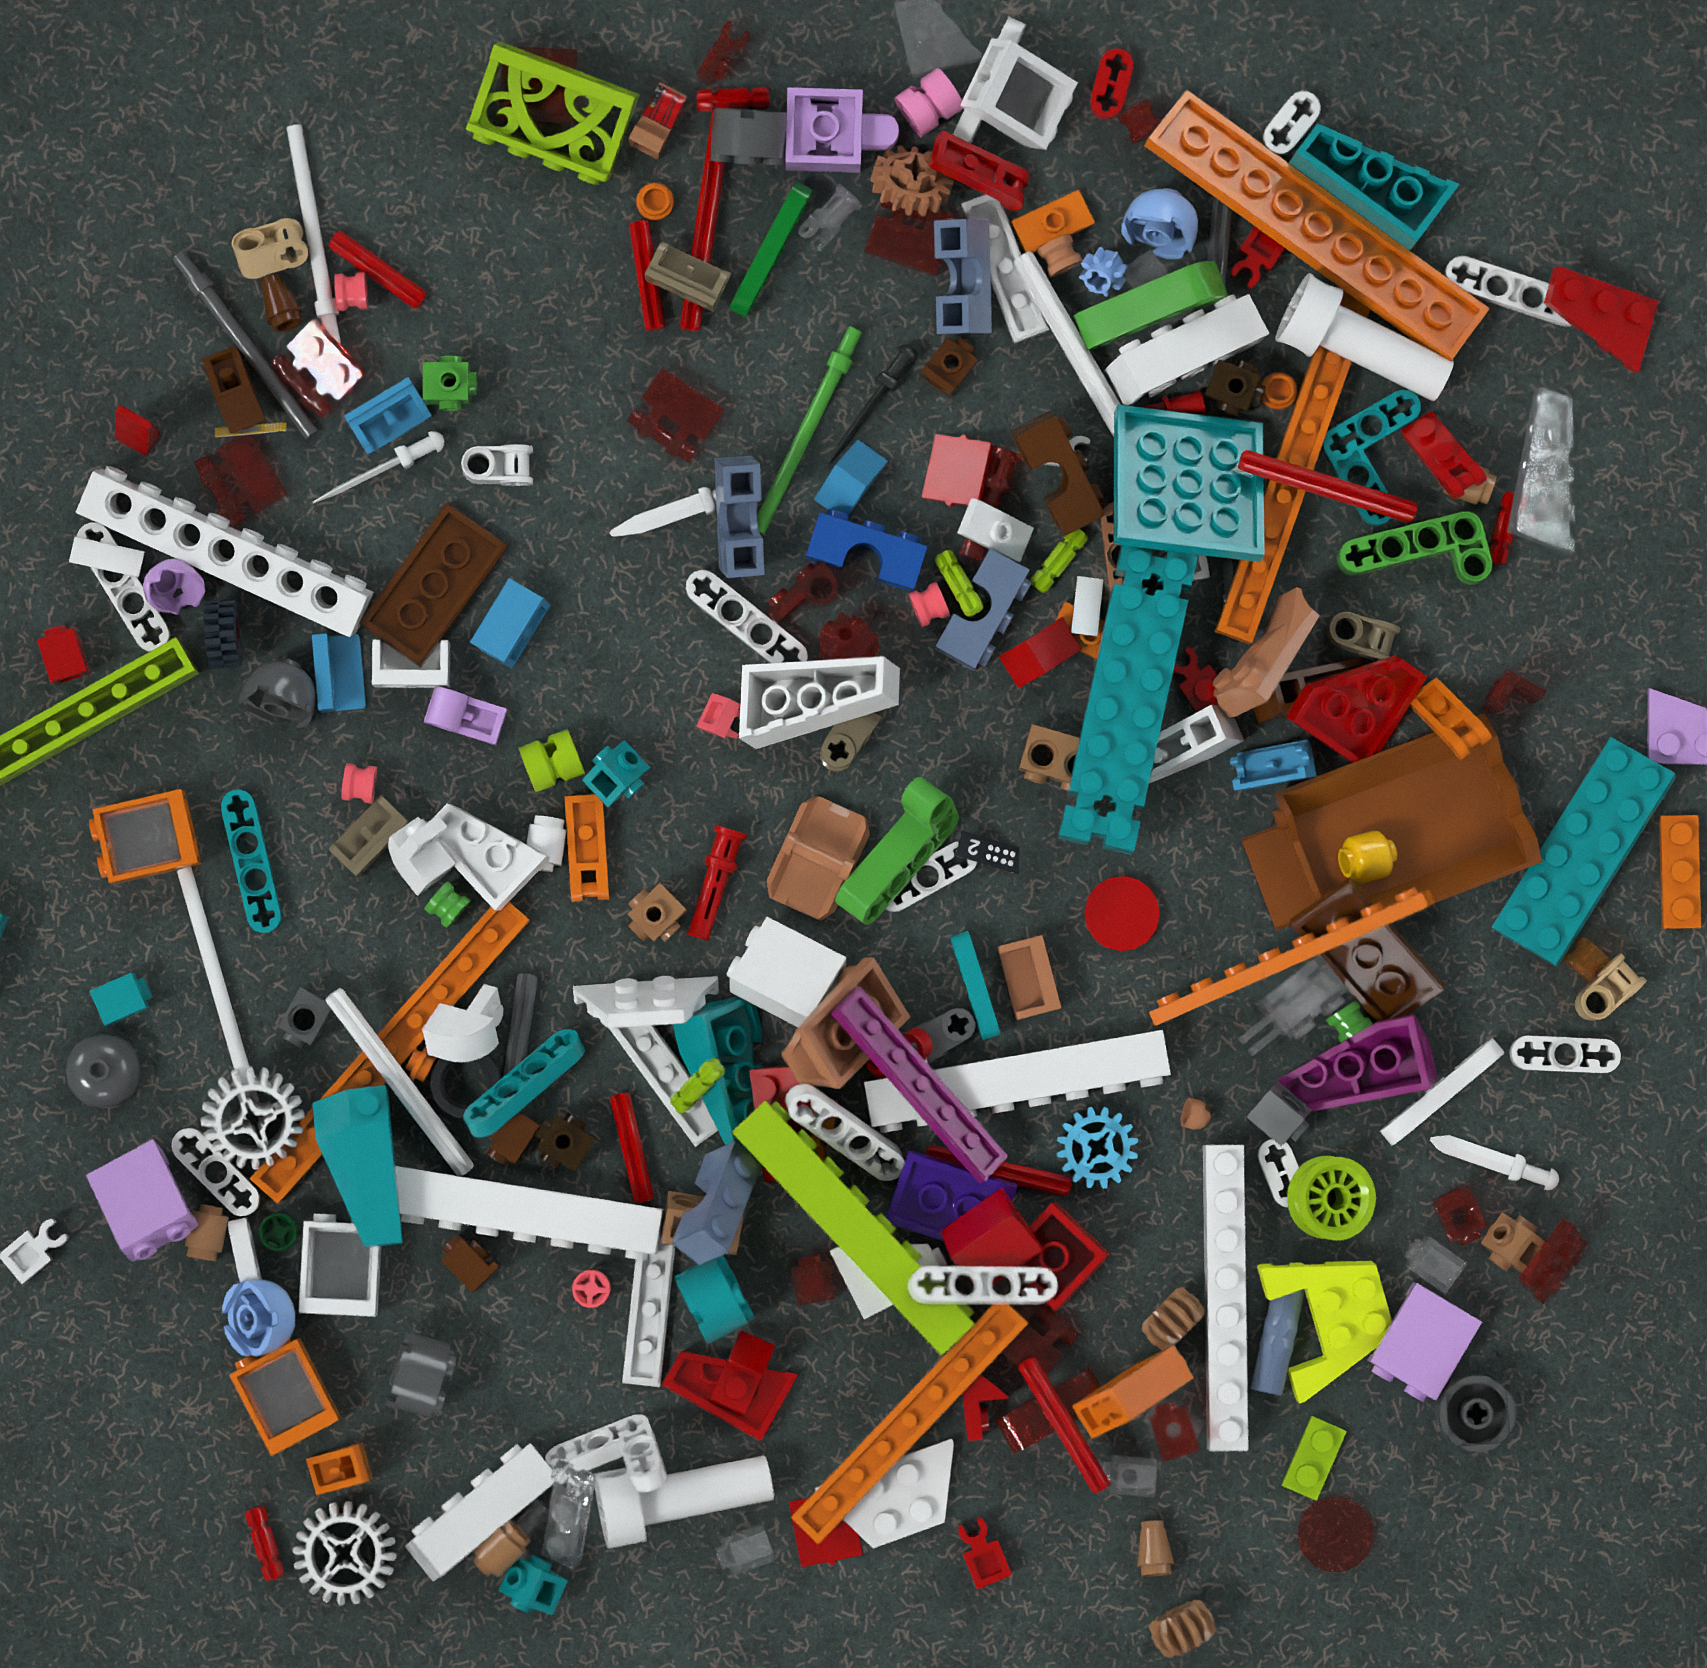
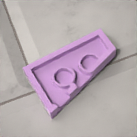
[1647,688,1707,765]

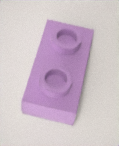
[424,686,508,745]

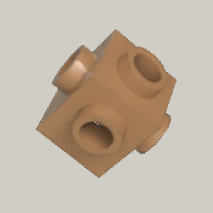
[627,883,687,943]
[1481,1212,1551,1277]

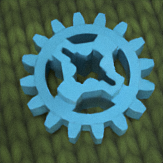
[1056,1107,1138,1188]

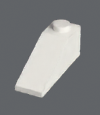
[1149,705,1244,783]

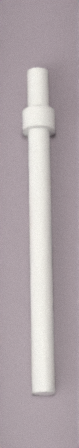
[287,125,341,347]

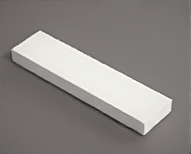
[962,195,1050,344]
[609,1025,718,1147]
[622,1234,675,1387]

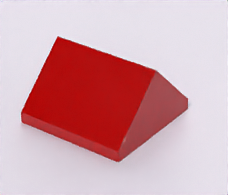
[941,1187,1044,1287]

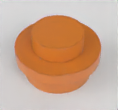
[636,183,674,221]
[1261,372,1297,410]
[405,1046,437,1083]

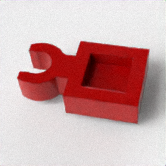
[1230,226,1285,289]
[1173,647,1218,713]
[958,1517,1012,1590]

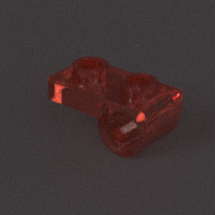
[767,561,838,625]

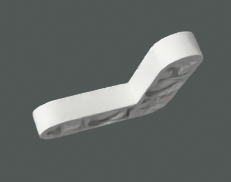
[545,1415,667,1492]

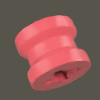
[334,272,368,311]
[908,582,950,628]
[342,763,377,804]
[572,1270,611,1308]

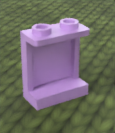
[86,1139,199,1261]
[1367,1282,1482,1402]

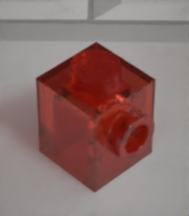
[791,1255,835,1306]

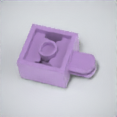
[785,87,899,173]

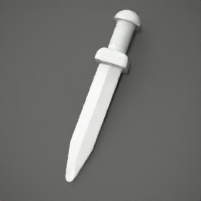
[313,431,444,503]
[610,487,716,536]
[1430,1135,1559,1190]

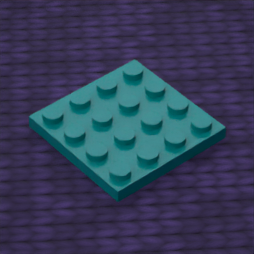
[1114,404,1265,562]

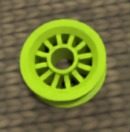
[1287,1156,1376,1241]

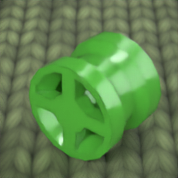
[424,881,471,929]
[1325,1000,1373,1043]

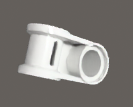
[461,445,533,486]

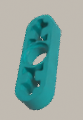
[950,931,1001,1041]

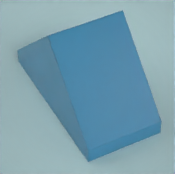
[814,440,888,515]

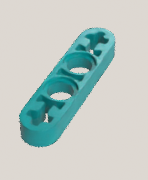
[221,789,282,933]
[463,1029,585,1137]

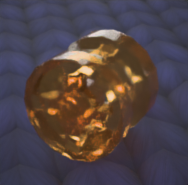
[1562,936,1610,984]

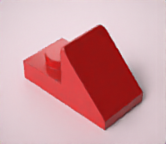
[710,1330,775,1415]
[962,1374,1009,1441]

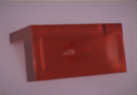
[1480,669,1547,715]

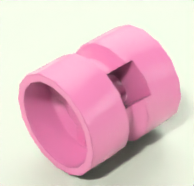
[894,68,964,138]

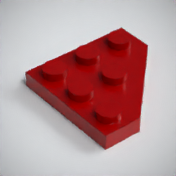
[1286,656,1427,763]

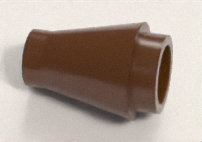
[260,274,302,333]

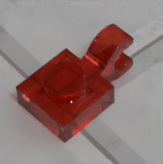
[697,21,750,86]

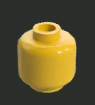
[1338,831,1397,884]

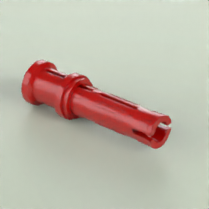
[687,825,747,941]

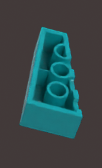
[1289,123,1460,251]

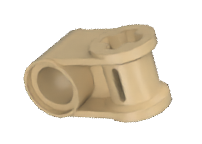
[232,218,308,279]
[1575,953,1647,1021]

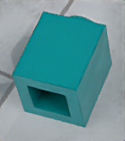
[89,973,153,1026]

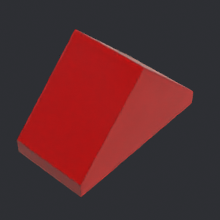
[999,617,1082,688]

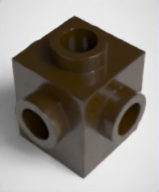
[1205,359,1266,416]
[535,1112,596,1172]

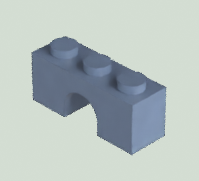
[934,219,992,335]
[714,455,765,578]
[935,548,1032,671]
[672,1141,761,1265]

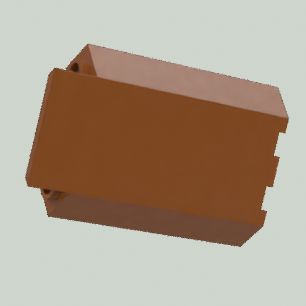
[1241,713,1542,931]

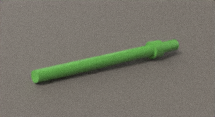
[757,326,862,534]

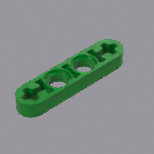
[729,181,814,318]

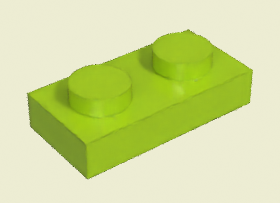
[1281,1416,1347,1501]

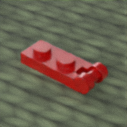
[929,130,1030,211]
[1400,411,1487,500]

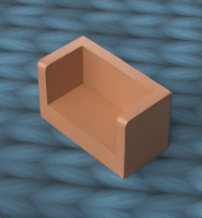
[997,935,1061,1020]

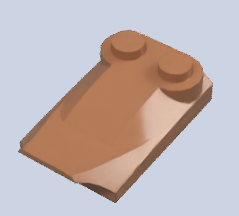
[1213,587,1320,719]
[782,958,910,1088]

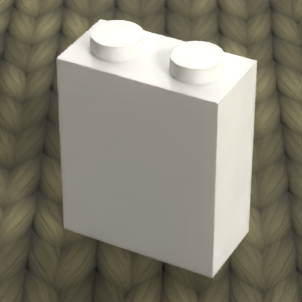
[727,917,846,1027]

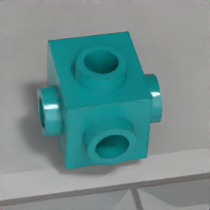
[582,740,651,807]
[499,1555,568,1615]

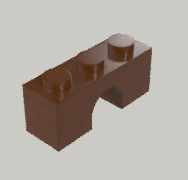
[1010,411,1105,536]

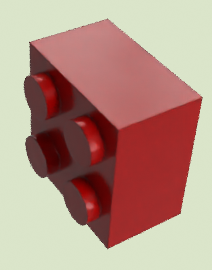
[1018,1202,1112,1311]

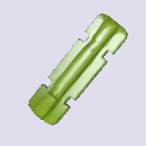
[1030,529,1088,593]
[935,550,983,617]
[670,1058,725,1113]

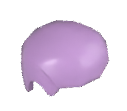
[143,558,206,615]

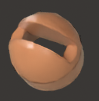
[1181,1098,1211,1130]

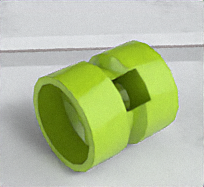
[518,729,585,793]

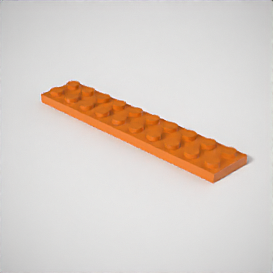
[1144,90,1490,361]

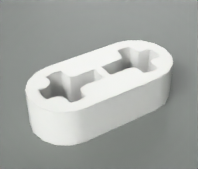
[1263,91,1320,156]
[1257,1139,1299,1207]
[228,1217,262,1283]

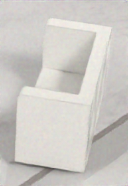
[372,640,450,688]

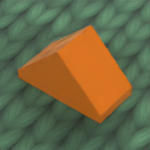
[306,1442,373,1495]

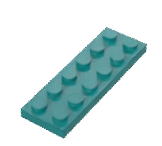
[1492,737,1677,968]

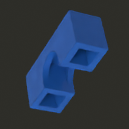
[805,509,927,592]

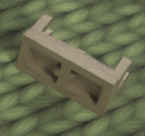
[645,242,731,312]
[329,795,410,878]

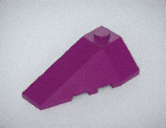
[1276,1014,1438,1112]

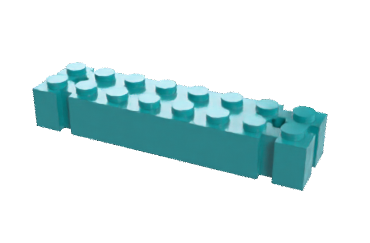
[1058,545,1198,855]

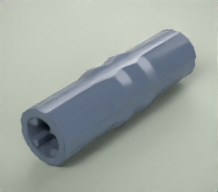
[1251,1289,1305,1396]

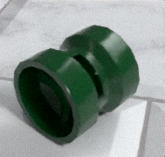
[259,1213,300,1251]

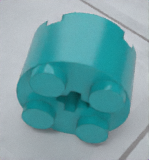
[674,1255,755,1344]

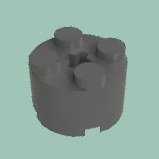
[711,108,787,166]
[385,1332,456,1417]
[1434,1374,1516,1452]

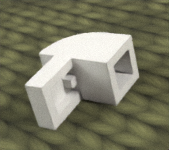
[388,815,456,896]
[422,984,503,1062]

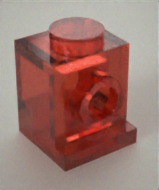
[1430,1185,1487,1246]
[1148,1400,1200,1462]

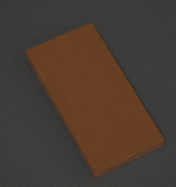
[359,502,508,668]
[1290,878,1444,1022]

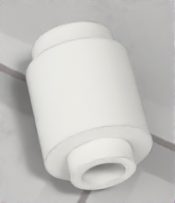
[527,815,567,872]

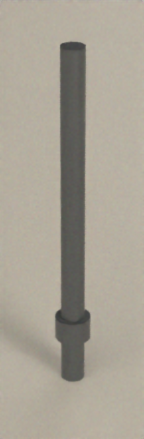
[172,251,318,439]

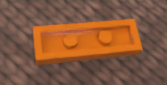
[1659,815,1701,929]

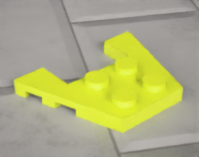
[1257,1261,1392,1404]

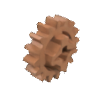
[870,146,953,216]

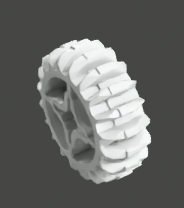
[201,1066,304,1169]
[293,1501,397,1605]

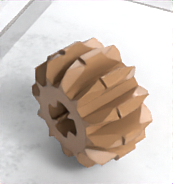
[1141,1288,1205,1350]
[1149,1600,1217,1657]

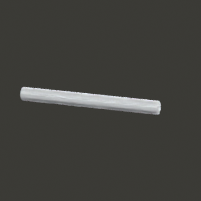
[1013,251,1121,437]
[326,988,474,1177]

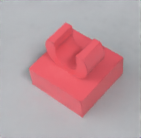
[696,693,741,738]

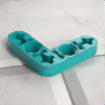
[1322,389,1421,526]

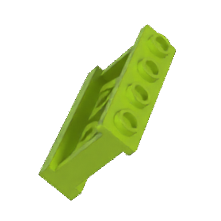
[466,41,640,185]

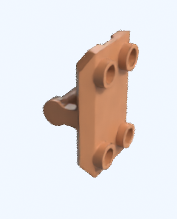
[767,796,870,921]

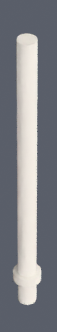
[177,867,260,1109]

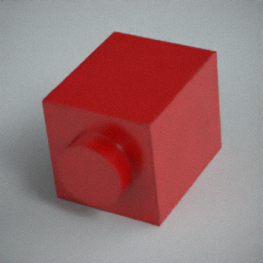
[37,625,91,685]

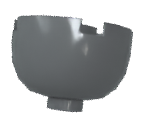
[239,659,317,728]
[65,1033,142,1109]

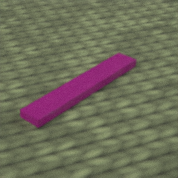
[831,987,1008,1183]

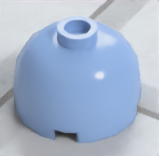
[1121,188,1198,259]
[222,1280,295,1356]

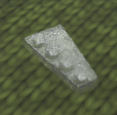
[1507,387,1575,553]

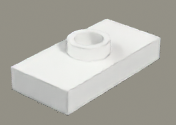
[957,498,1034,562]

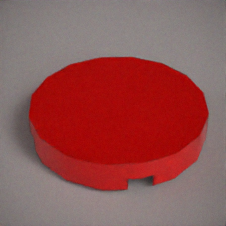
[1084,876,1160,952]

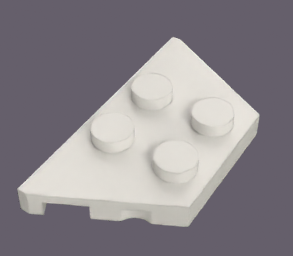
[573,976,719,1028]
[814,1438,954,1548]

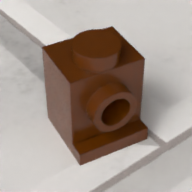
[920,337,978,398]
[487,1112,541,1166]
[440,1233,501,1293]

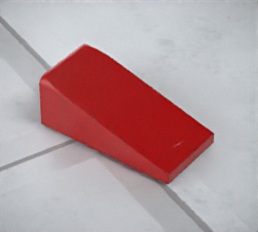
[115,405,160,456]

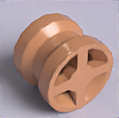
[1037,234,1083,278]

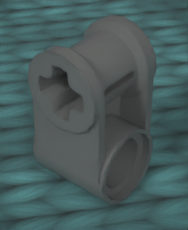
[910,1008,976,1064]

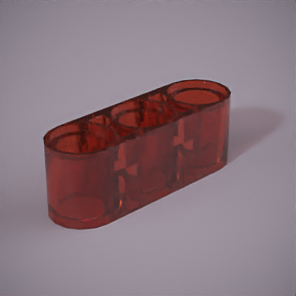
[994,1367,1101,1454]

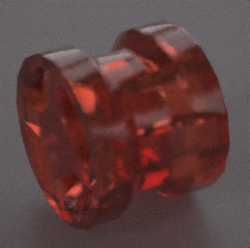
[1117,99,1162,145]

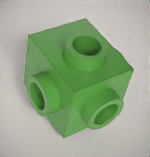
[423,356,477,411]

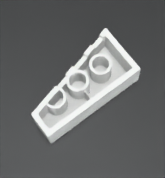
[1102,294,1269,406]
[739,657,900,749]
[405,1443,559,1581]

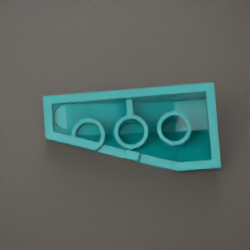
[673,996,762,1154]
[313,1085,403,1248]

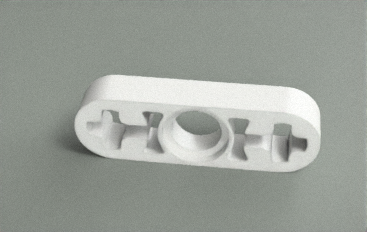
[886,841,977,912]
[1510,1036,1621,1073]
[172,1128,261,1216]

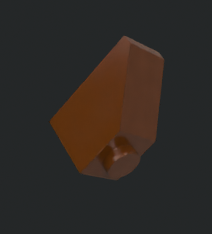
[202,345,265,434]

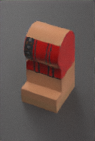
[628,82,687,160]

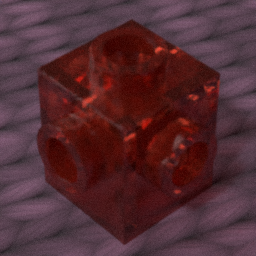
[818,612,880,660]

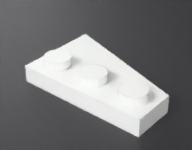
[434,804,551,911]

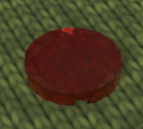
[1298,1496,1373,1572]

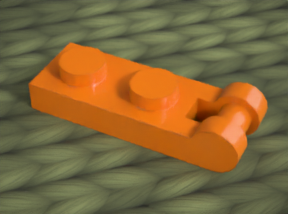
[1410,677,1492,760]
[565,794,609,902]

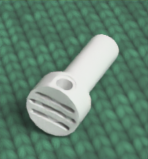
[1275,273,1454,401]
[593,1455,774,1549]

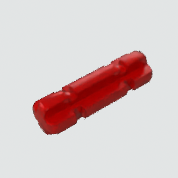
[696,87,770,112]
[1489,492,1524,565]
[245,1506,284,1581]

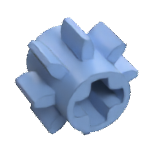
[1079,247,1128,297]

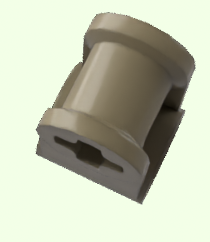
[1325,612,1401,662]
[820,712,881,772]

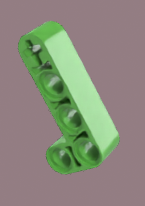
[1073,261,1228,351]
[1337,512,1492,585]
[835,777,959,925]

